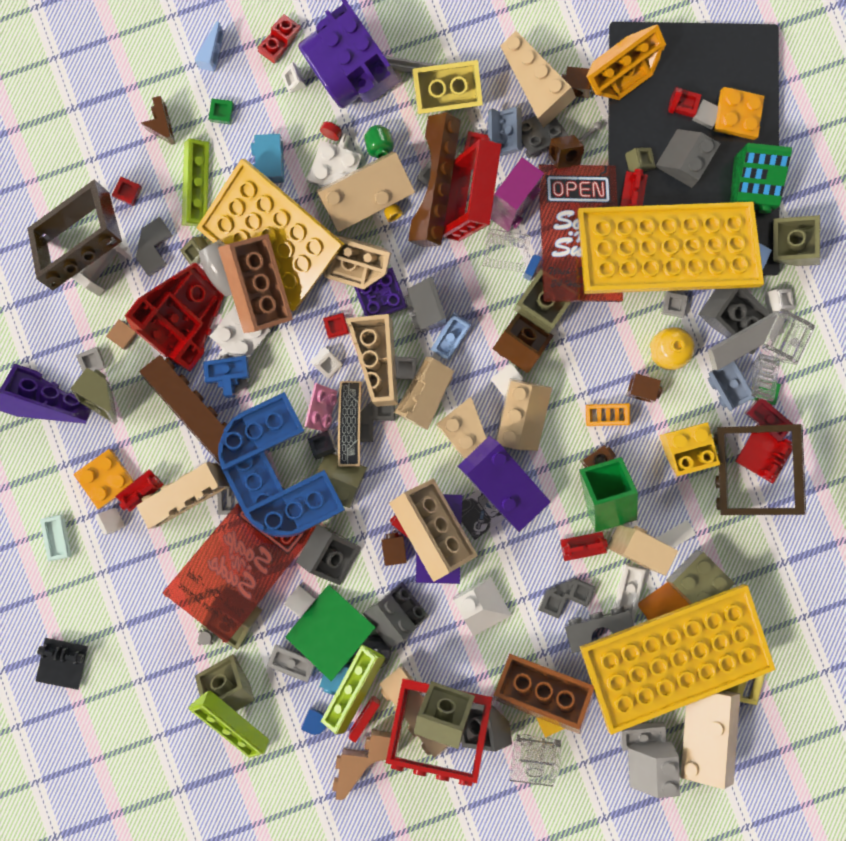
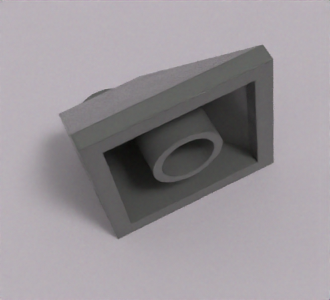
[461,703,512,752]

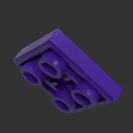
[354,267,407,316]

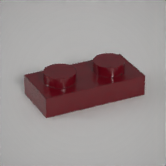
[745,397,793,442]

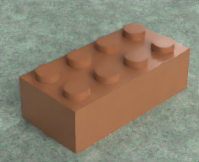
[218,234,293,333]

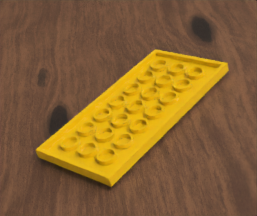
[578,202,764,294]
[580,584,776,735]

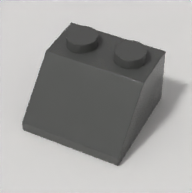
[655,129,721,188]
[405,277,446,333]
[296,524,361,585]

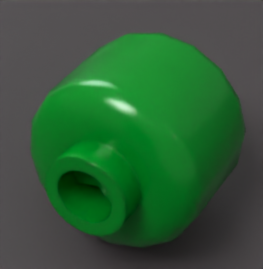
[364,125,394,159]

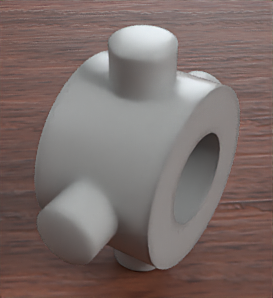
[197,629,213,646]

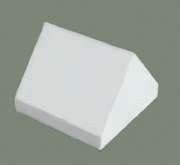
[281,62,307,93]

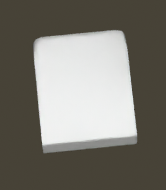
[765,288,795,313]
[310,347,343,379]
[491,363,524,396]
[95,508,125,535]
[283,585,315,617]

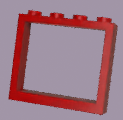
[442,137,501,242]
[385,678,493,787]

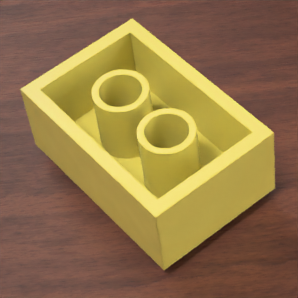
[412,60,483,114]

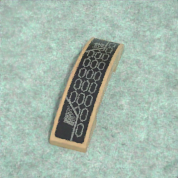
[338,381,362,467]

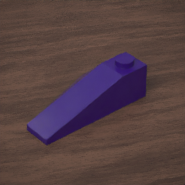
[0,364,92,424]

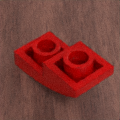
[257,14,301,64]

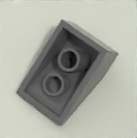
[698,288,771,355]

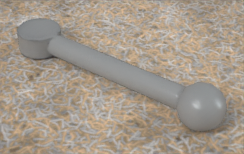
[578,122,602,142]

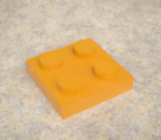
[714,87,764,140]
[73,449,134,509]

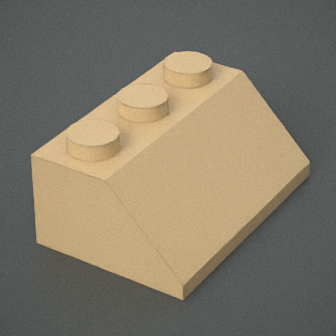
[496,379,552,451]

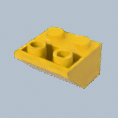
[660,422,720,476]

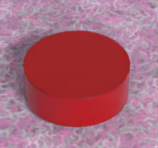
[320,121,342,141]

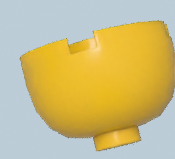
[650,327,695,370]

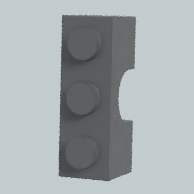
[565,606,634,653]

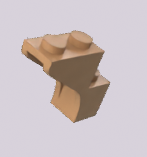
[332,730,391,800]

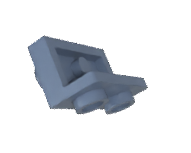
[487,106,522,156]
[707,361,755,411]

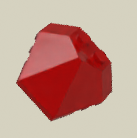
[124,263,224,372]

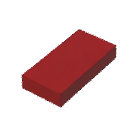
[349,695,380,743]

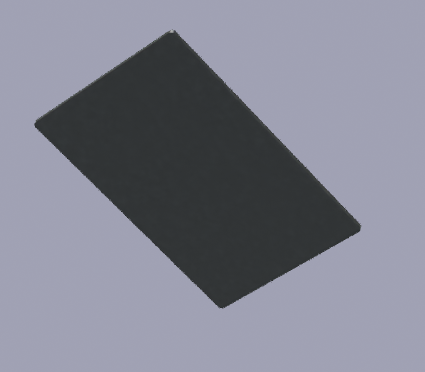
[608,22,780,276]

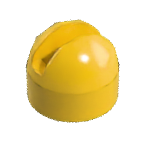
[384,204,403,222]

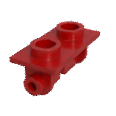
[620,169,648,207]
[115,469,164,512]
[560,531,608,561]

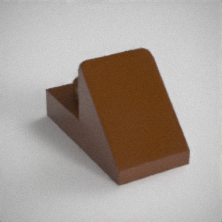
[141,96,176,145]

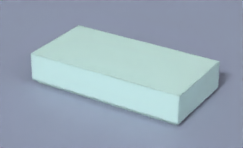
[40,514,72,562]

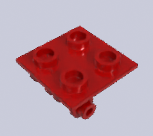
[735,425,792,484]

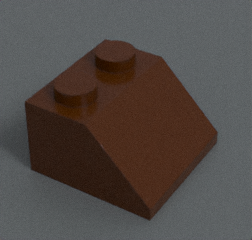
[492,313,554,373]

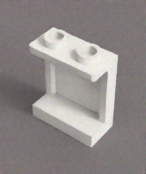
[72,237,130,296]

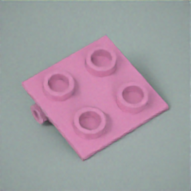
[305,383,337,432]

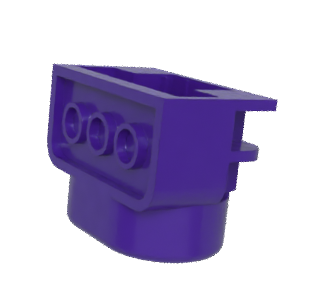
[298,0,400,109]

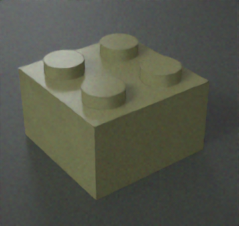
[514,269,577,334]
[666,550,735,604]

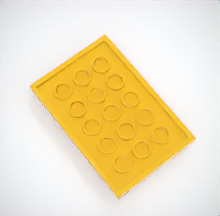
[197,159,344,311]

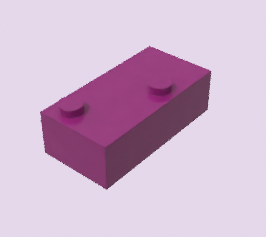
[491,157,544,232]

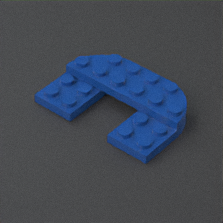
[218,392,345,537]

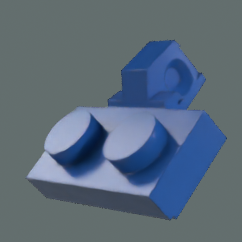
[203,355,250,398]

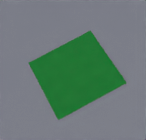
[285,584,376,681]

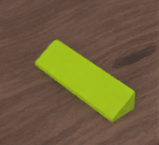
[181,138,210,226]
[321,645,386,735]
[188,691,269,758]

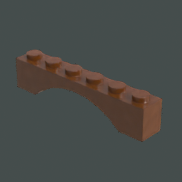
[408,112,461,247]

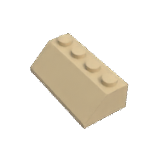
[389,478,478,582]

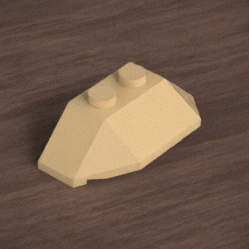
[323,234,392,289]

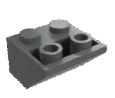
[363,582,429,649]

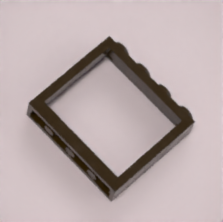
[27,179,122,291]
[714,424,807,515]

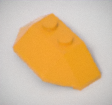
[587,25,666,100]

